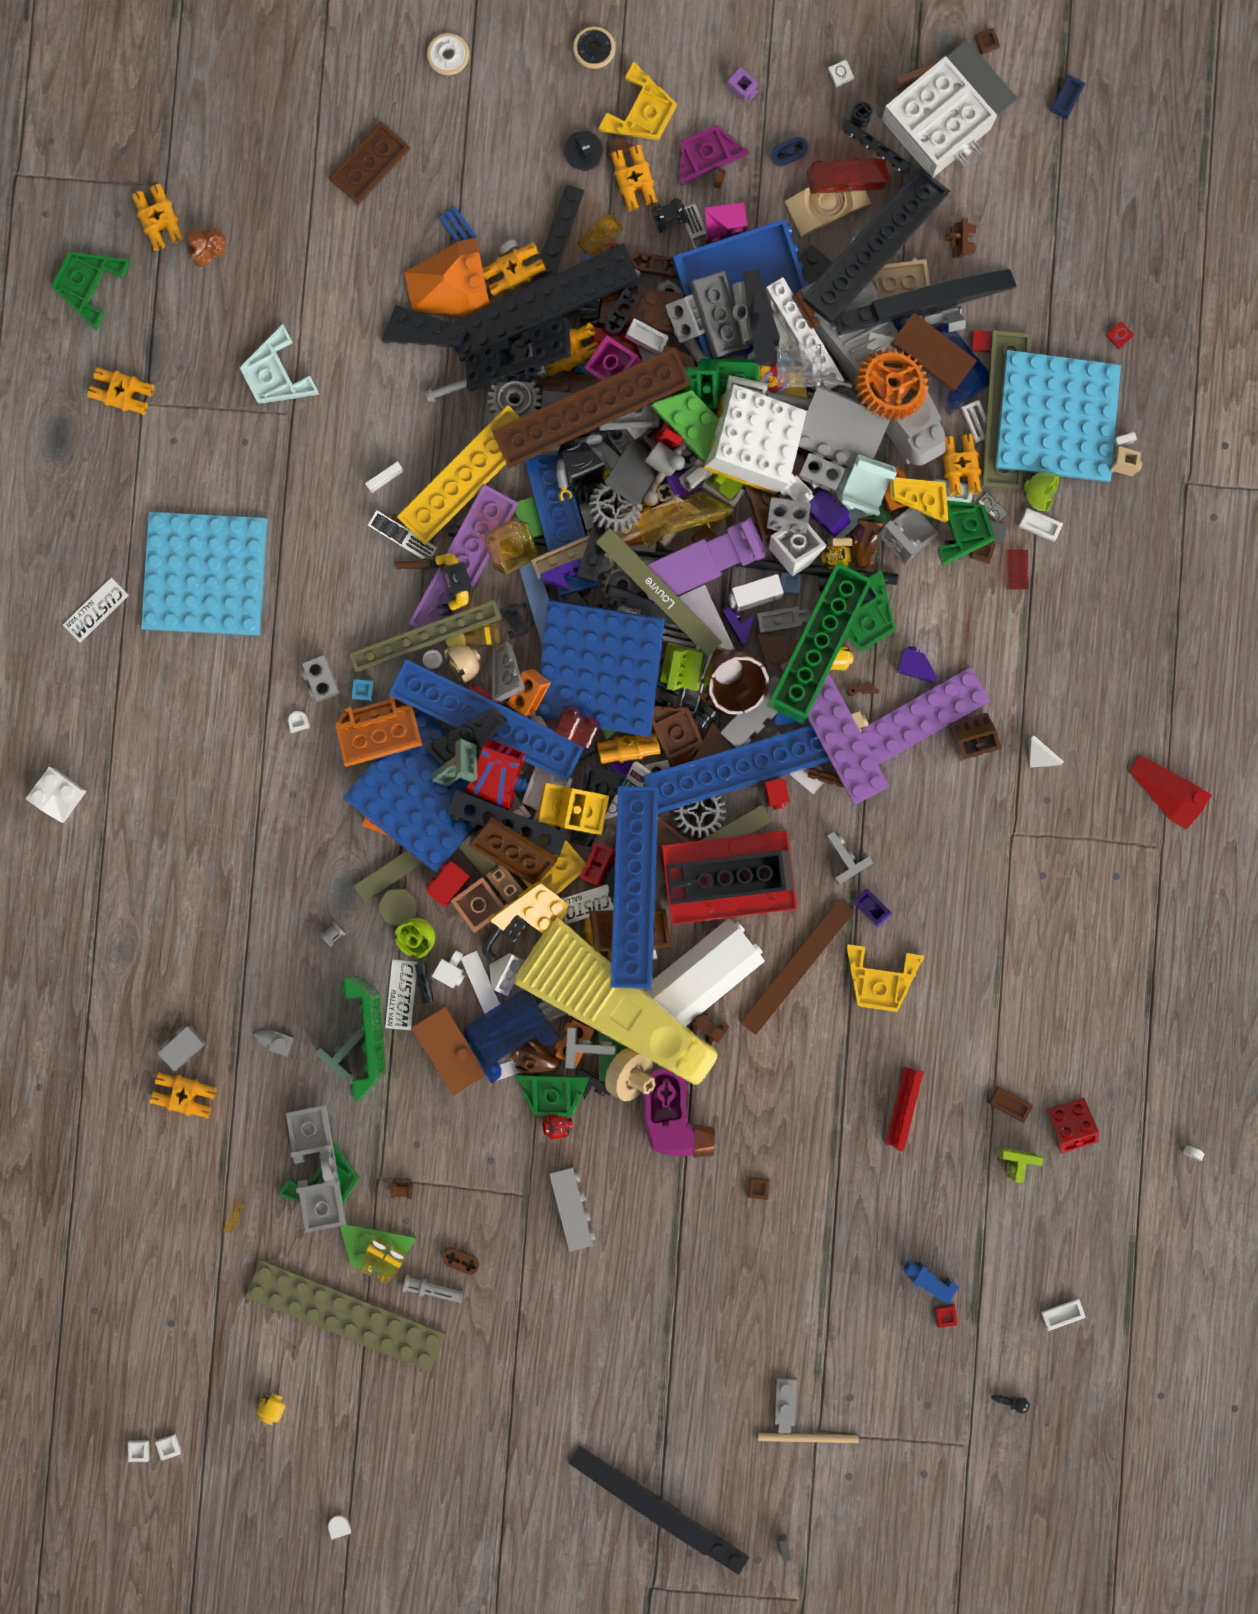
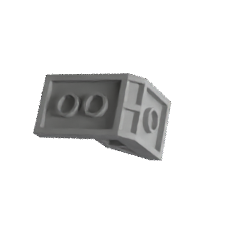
[879,508,939,565]

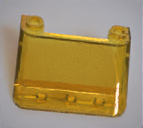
[636,493,734,547]

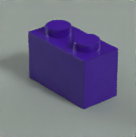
[809,490,851,537]

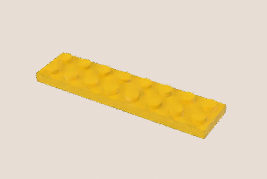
[397,405,521,545]

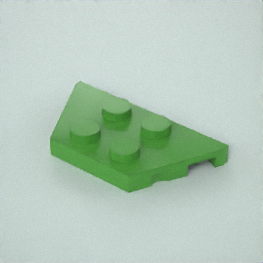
[650,391,719,462]
[340,1223,417,1274]

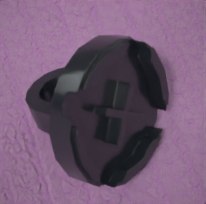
[564,131,603,171]

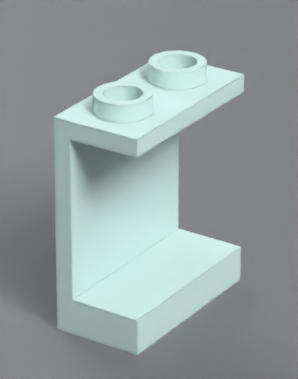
[841,454,897,516]

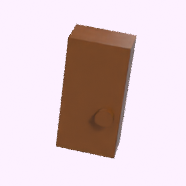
[411,1006,489,1096]

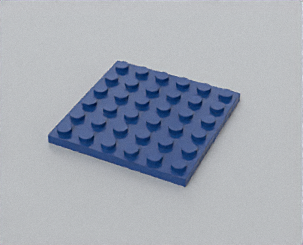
[535,599,665,737]
[343,710,494,873]

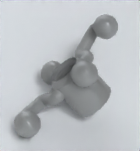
[643,440,687,506]

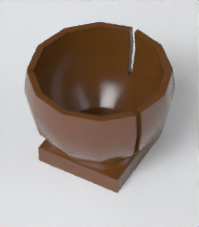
[702,647,769,714]

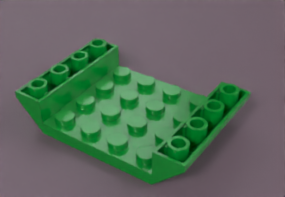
[341,976,386,1101]

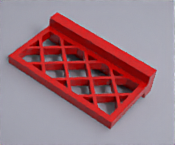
[885,1066,924,1152]

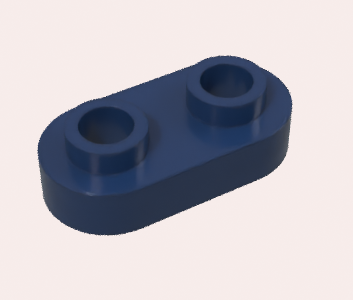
[771,137,808,167]

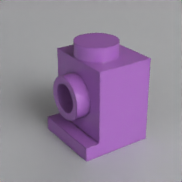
[727,67,758,102]

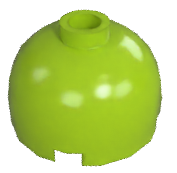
[1024,471,1059,512]
[395,917,436,958]

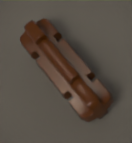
[792,291,820,329]
[807,768,844,787]

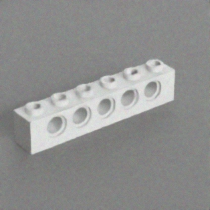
[765,278,845,390]

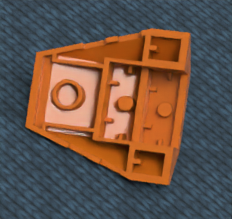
[404,238,490,317]

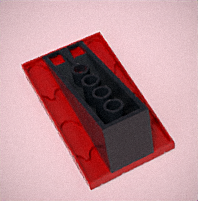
[662,831,798,925]

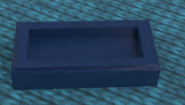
[1050,75,1086,120]

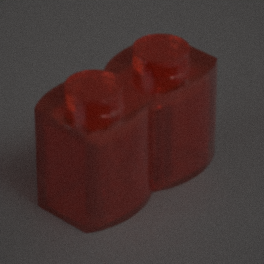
[553,706,601,749]

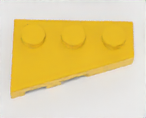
[890,477,948,523]

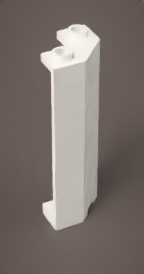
[643,918,765,1026]

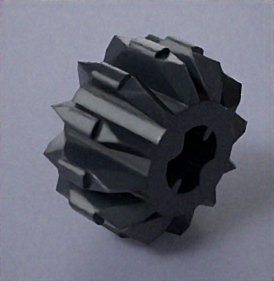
[579,298,602,327]
[573,477,606,504]

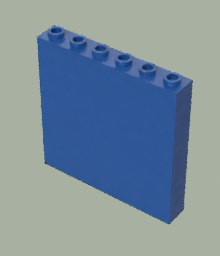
[671,219,819,359]

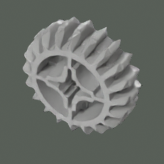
[588,483,643,533]
[673,795,726,838]

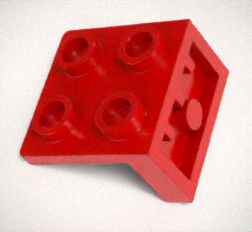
[1047,1098,1099,1154]

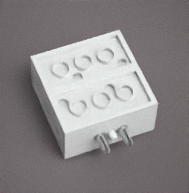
[881,56,997,177]

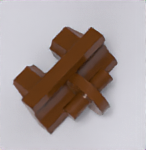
[944,218,976,259]

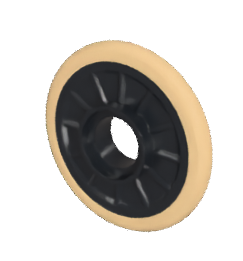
[573,26,615,69]

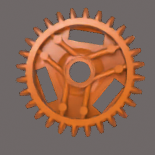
[855,348,929,421]

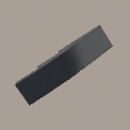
[605,584,677,625]

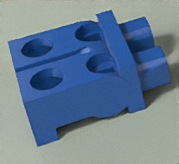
[903,1260,959,1304]

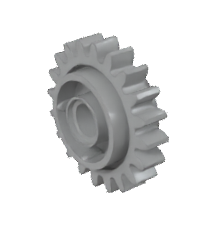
[487,380,542,418]

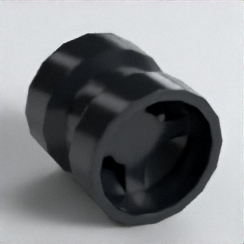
[851,101,872,127]
[692,703,718,730]

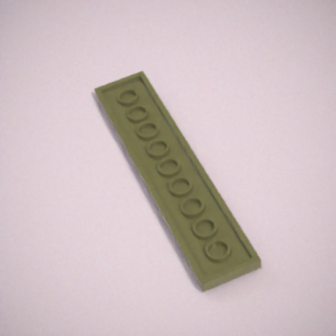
[245,1259,446,1372]

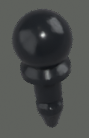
[991,1395,1030,1414]

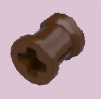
[391,1180,413,1199]

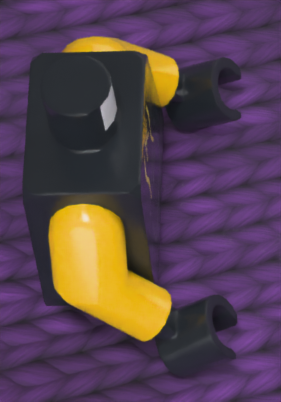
[423,554,472,616]

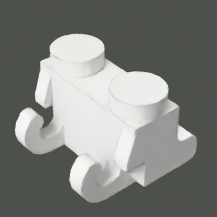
[780,474,814,502]

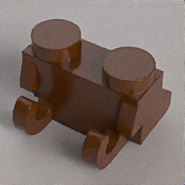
[691,1010,729,1046]

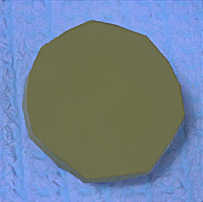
[379,889,417,927]

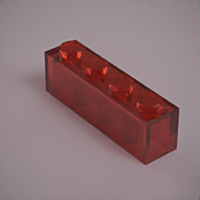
[806,158,890,194]

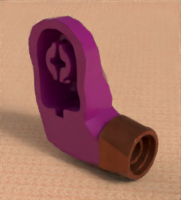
[643,1069,715,1158]

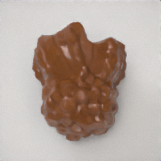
[186,228,227,267]

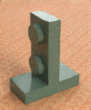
[431,739,477,787]
[315,1028,365,1080]

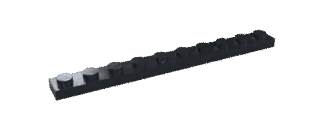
[510,184,585,363]

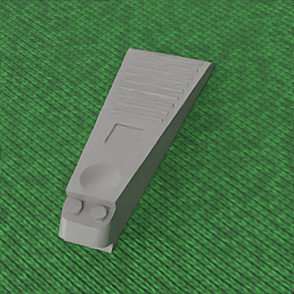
[798,281,946,465]

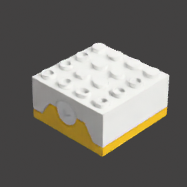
[702,384,807,495]

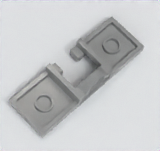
[286,1106,346,1233]

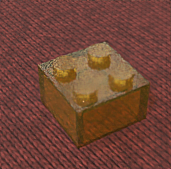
[483,518,538,575]

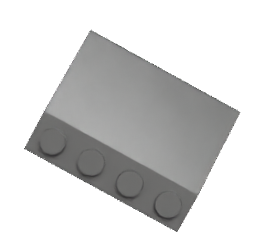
[798,385,890,468]

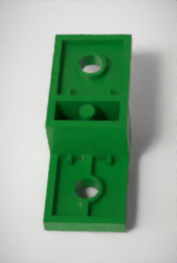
[658,358,760,409]

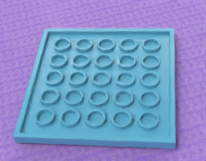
[995,350,1121,482]
[141,512,267,636]

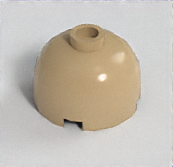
[444,644,481,684]

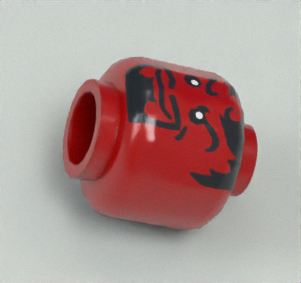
[542,1114,573,1140]

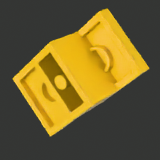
[536,783,609,835]

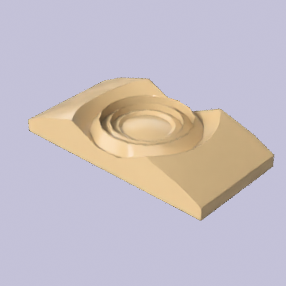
[784,169,871,237]

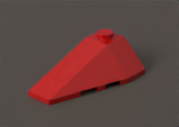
[1128,755,1212,830]

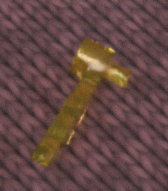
[222,1203,244,1233]

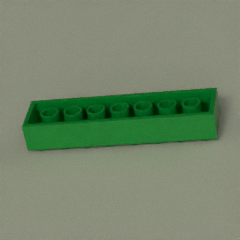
[767,562,873,724]

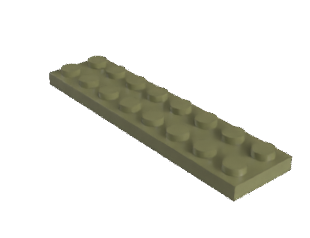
[981,330,1031,490]

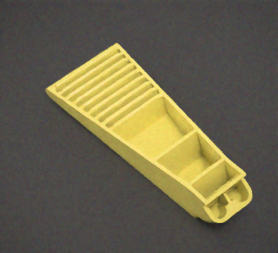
[513,916,717,1085]

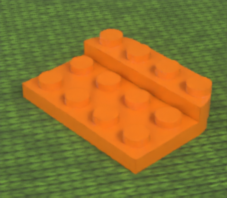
[336,696,422,767]

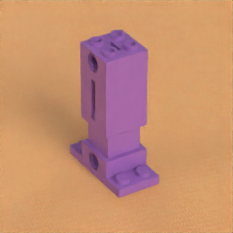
[647,516,767,605]

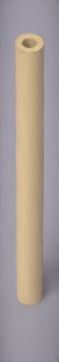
[758,1433,859,1443]

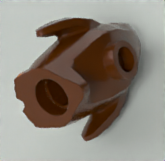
[850,517,883,569]
[509,1037,561,1073]

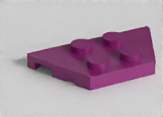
[680,125,749,185]

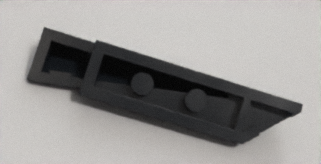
[743,269,780,367]

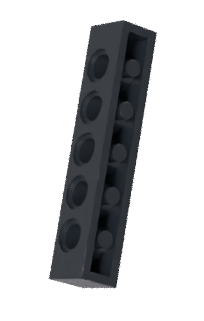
[447,790,568,856]

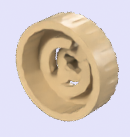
[605,1048,655,1101]

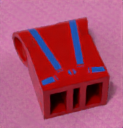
[464,739,527,811]

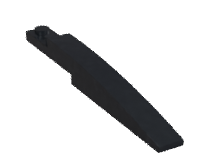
[834,269,1017,336]
[569,1445,749,1575]

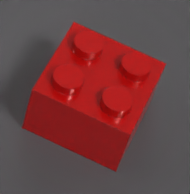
[425,861,472,907]

